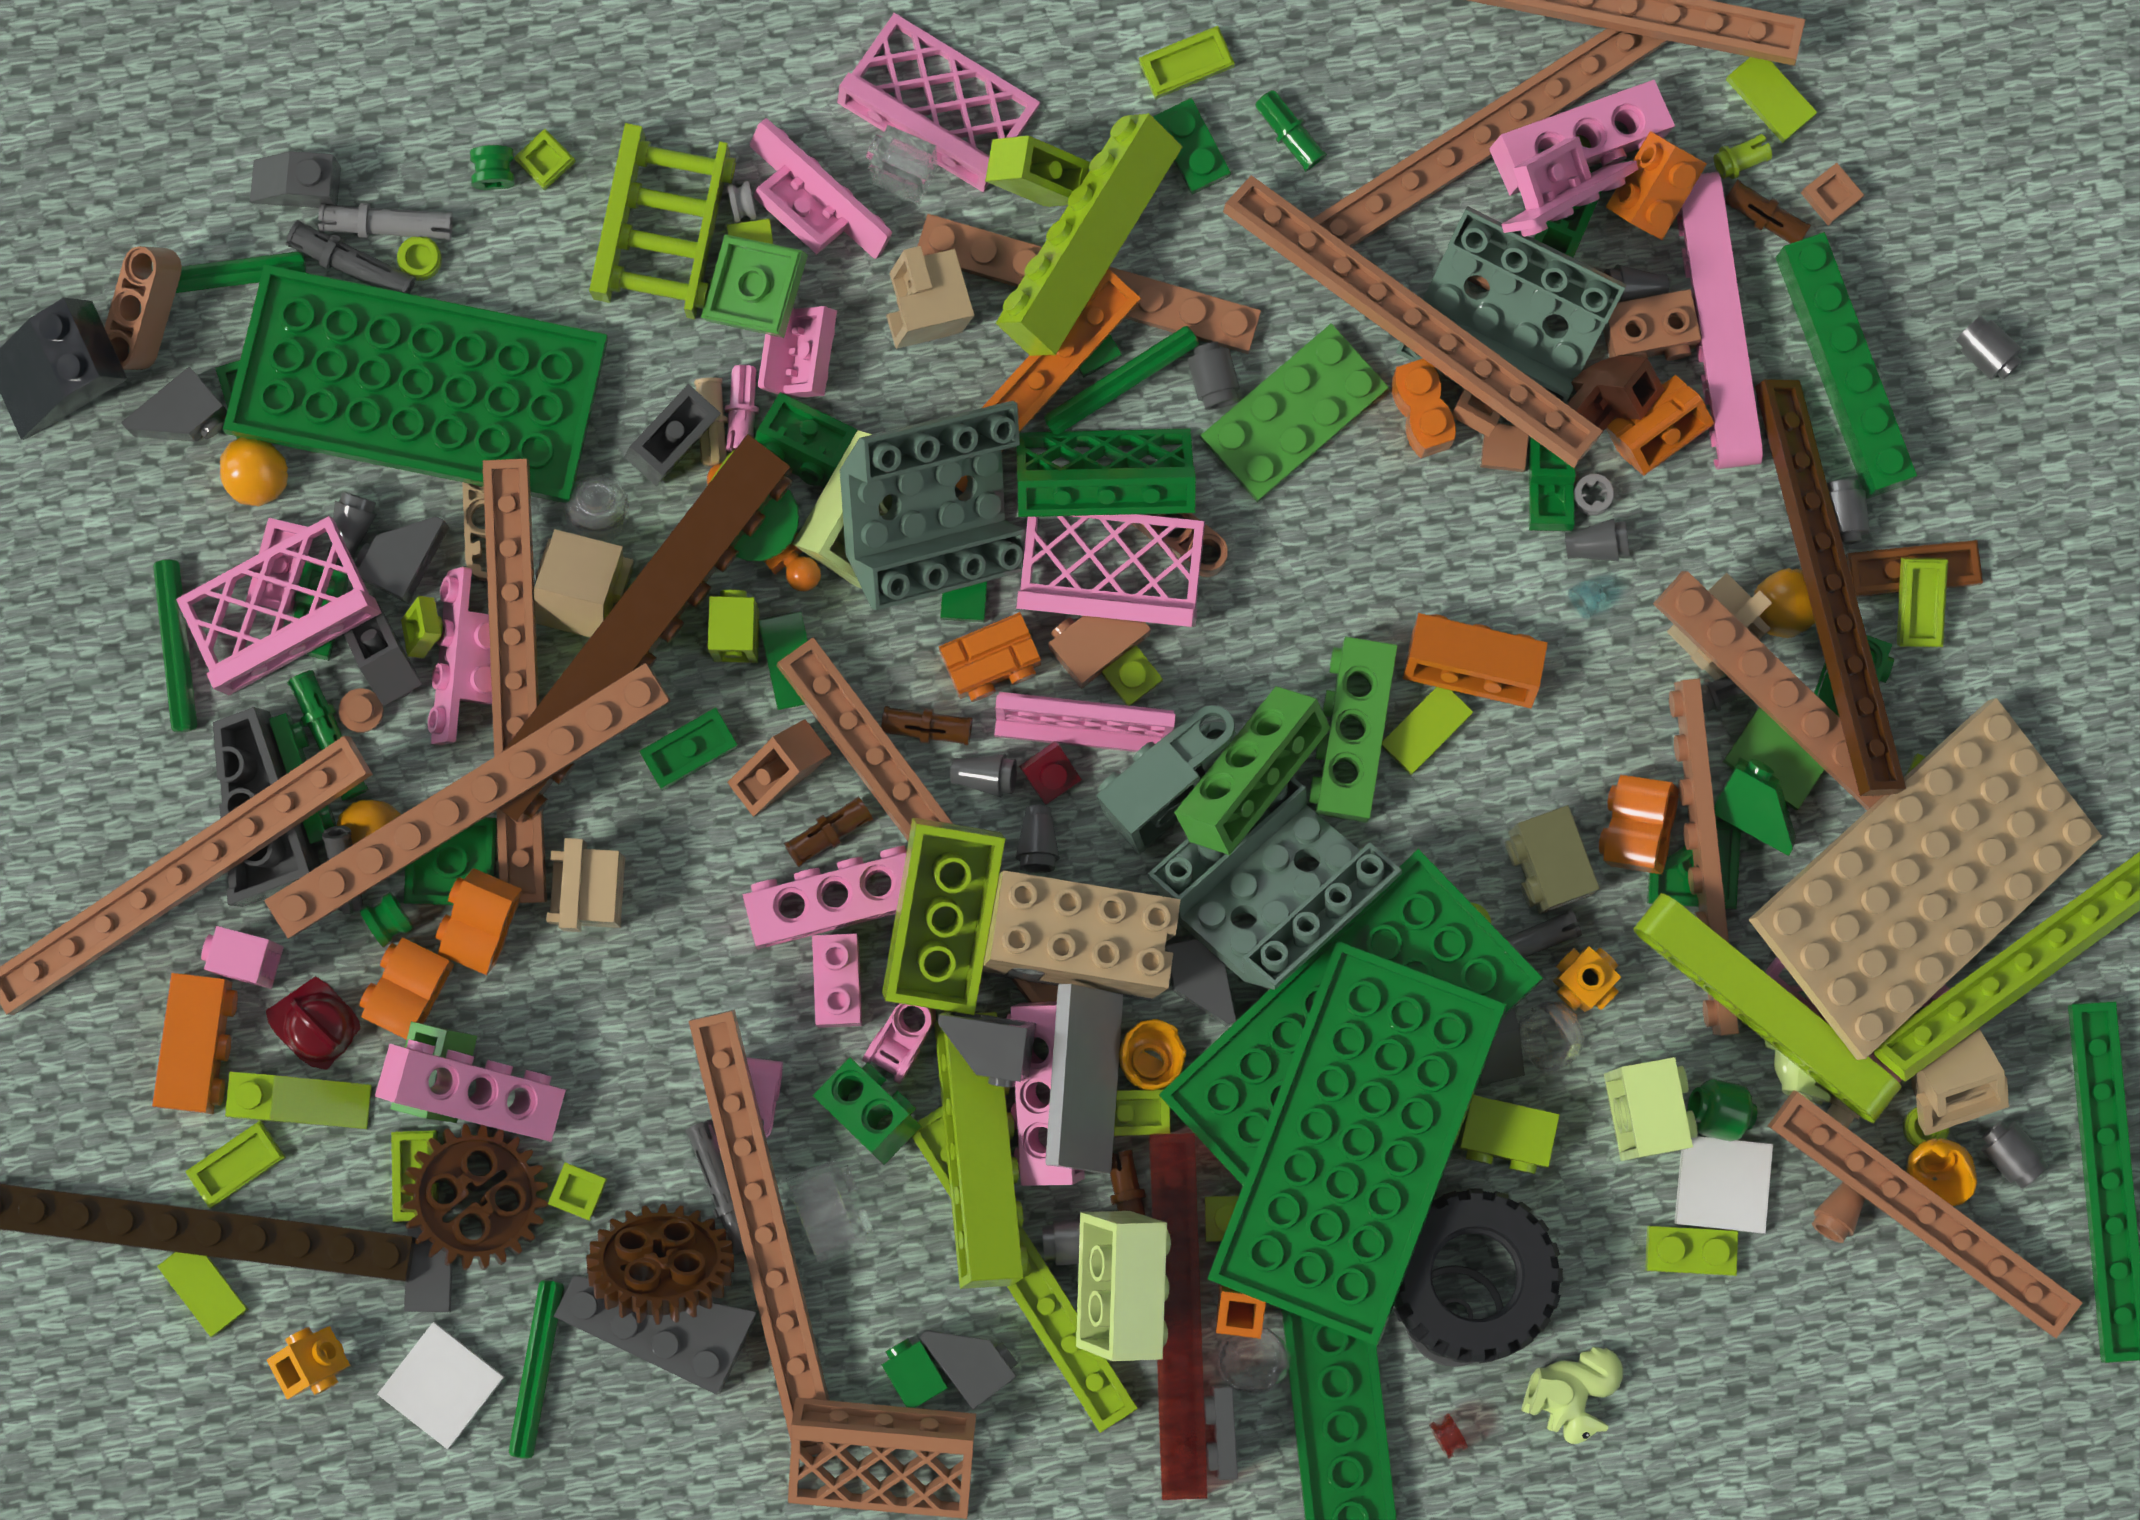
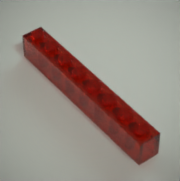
[1148,1133,1207,1500]

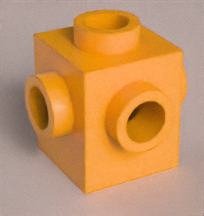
[1553,946,1621,1012]
[267,1326,351,1400]

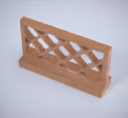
[788,1398,976,1519]

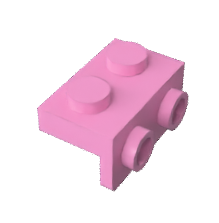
[758,306,837,398]

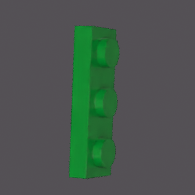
[269,713,336,848]

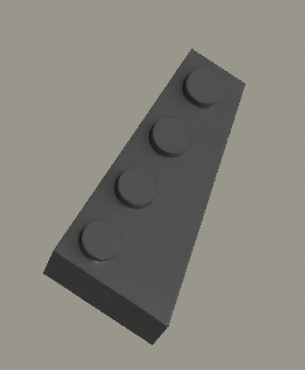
[213,707,321,907]
[554,1275,759,1395]

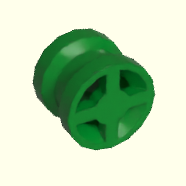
[470,145,515,190]
[360,892,414,948]

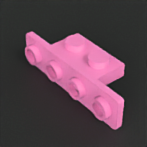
[750,118,892,259]
[1501,137,1638,236]
[428,567,492,745]

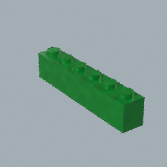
[1775,232,1917,499]

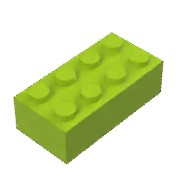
[882,818,1006,1015]

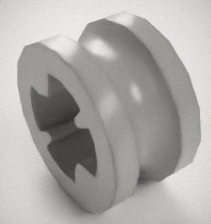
[727,180,757,223]
[1574,474,1614,515]

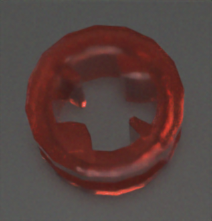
[1429,1413,1468,1459]

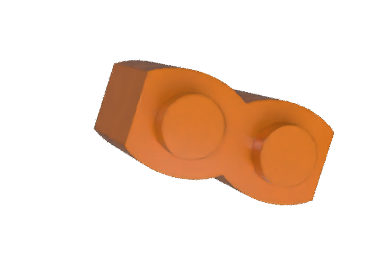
[1391,358,1456,458]
[1599,775,1679,874]
[436,868,522,975]
[359,937,454,1040]

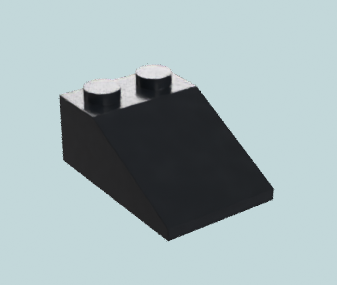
[0,297,127,440]

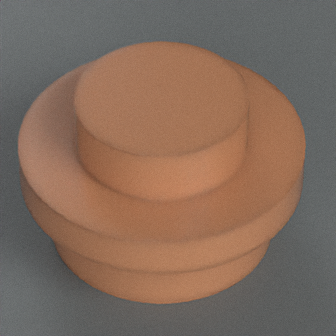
[338,688,384,733]

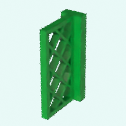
[1017,428,1196,517]

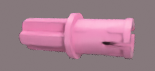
[725,365,759,452]

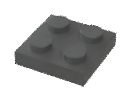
[1202,1385,1238,1480]

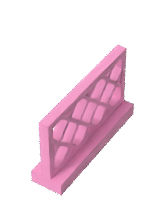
[837,13,1040,193]
[1016,514,1205,627]
[176,516,382,695]
[994,692,1176,752]

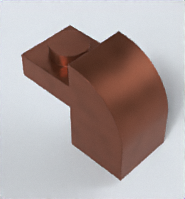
[1567,356,1665,434]

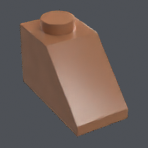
[1049,616,1151,689]
[727,719,832,817]

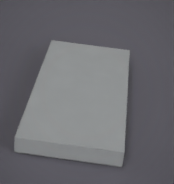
[1045,984,1123,1173]

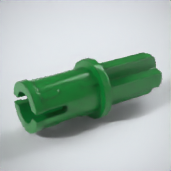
[1255,90,1327,172]

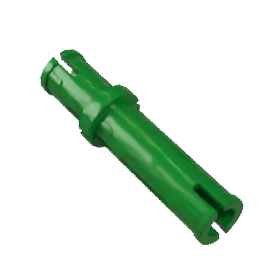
[287,670,369,801]

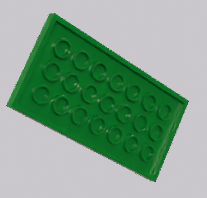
[223,264,608,504]
[1159,849,1544,1186]
[1207,941,1507,1346]

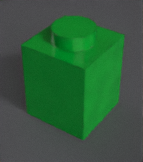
[881,1338,948,1408]

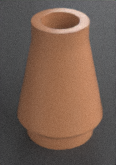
[1812,1182,1865,1243]

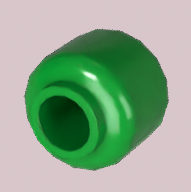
[1687,1079,1758,1142]

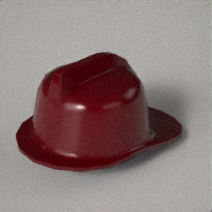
[266,976,361,1070]

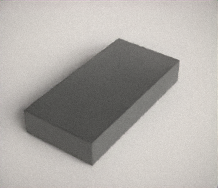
[404,1221,453,1312]

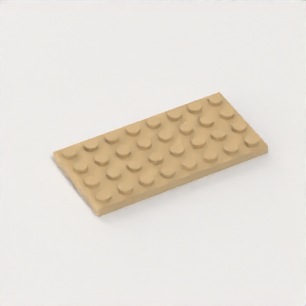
[1748,698,2102,1060]

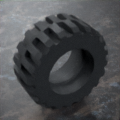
[1394,1188,1563,1363]

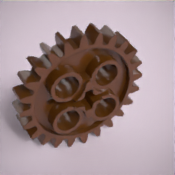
[401,1124,548,1271]
[586,1204,734,1325]

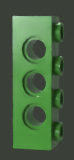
[1308,636,1397,823]
[1174,686,1331,855]

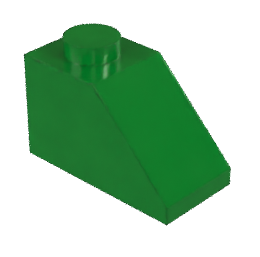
[1714,757,1796,856]

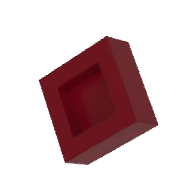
[1019,741,1082,805]

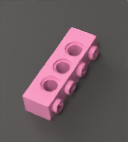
[1489,80,1675,196]
[742,846,907,949]
[1007,1001,1085,1186]
[375,1039,566,1142]

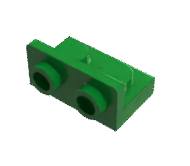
[755,392,858,488]

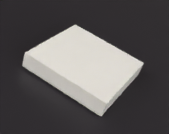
[1674,1136,1773,1234]
[377,1322,505,1450]

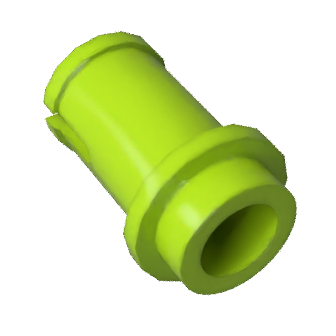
[1713,134,1772,179]

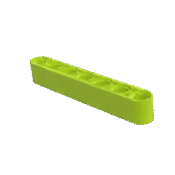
[1633,893,1901,1123]

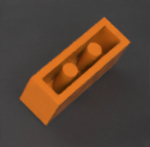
[1403,613,1548,709]
[152,973,238,1114]

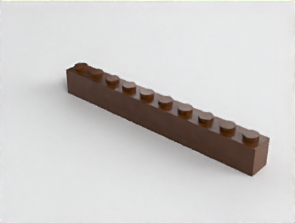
[499,434,793,822]

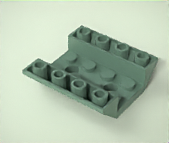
[1396,206,1627,404]
[840,401,1025,611]
[1148,777,1402,990]

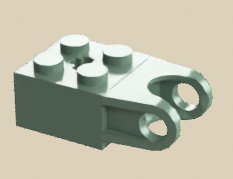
[1096,705,1237,855]

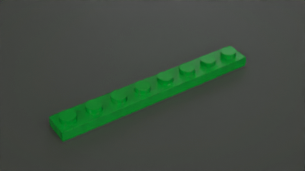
[2068,1002,2140,1363]

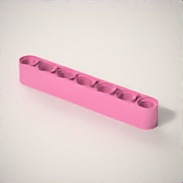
[1677,172,1763,469]

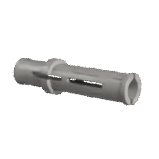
[318,203,453,240]

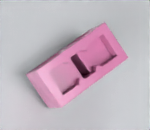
[201,926,284,989]
[812,933,862,1028]

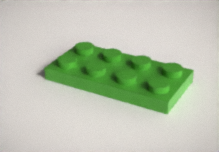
[1200,323,1389,503]

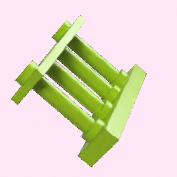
[589,123,736,319]

